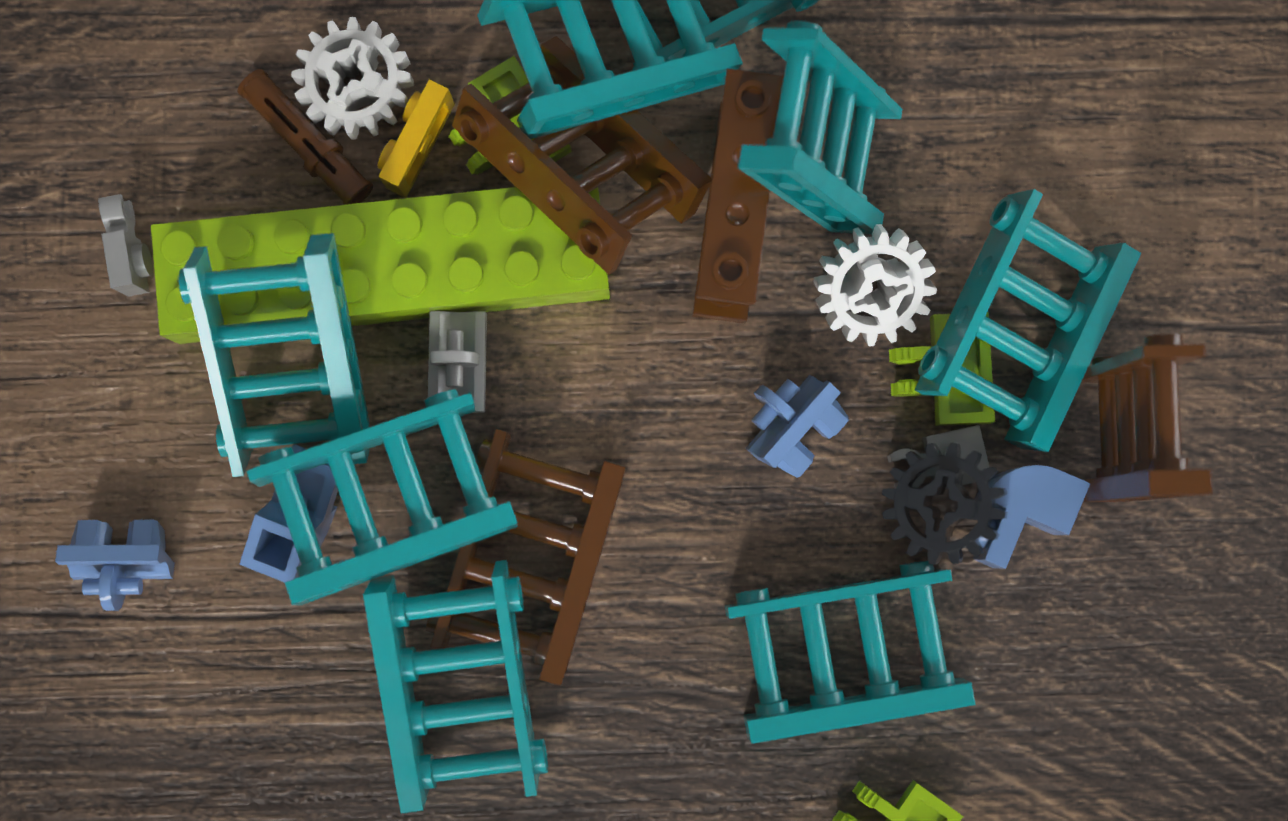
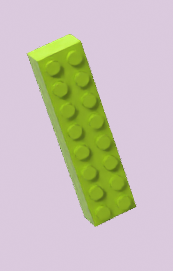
[151,187,610,344]

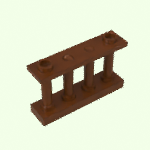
[452,36,712,275]
[692,69,784,324]
[1081,334,1213,502]
[426,429,626,686]

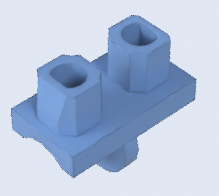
[746,375,849,478]
[55,520,175,611]

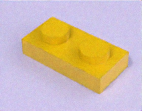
[378,79,455,198]

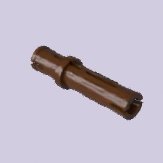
[237,69,373,205]

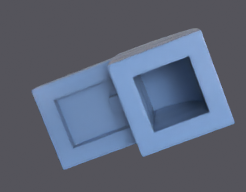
[239,444,338,582]
[973,465,1090,569]

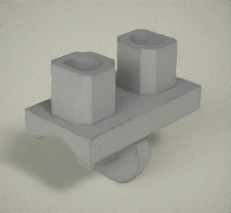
[428,311,487,413]

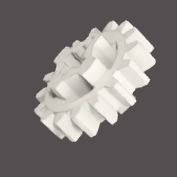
[291,17,414,140]
[813,224,937,346]

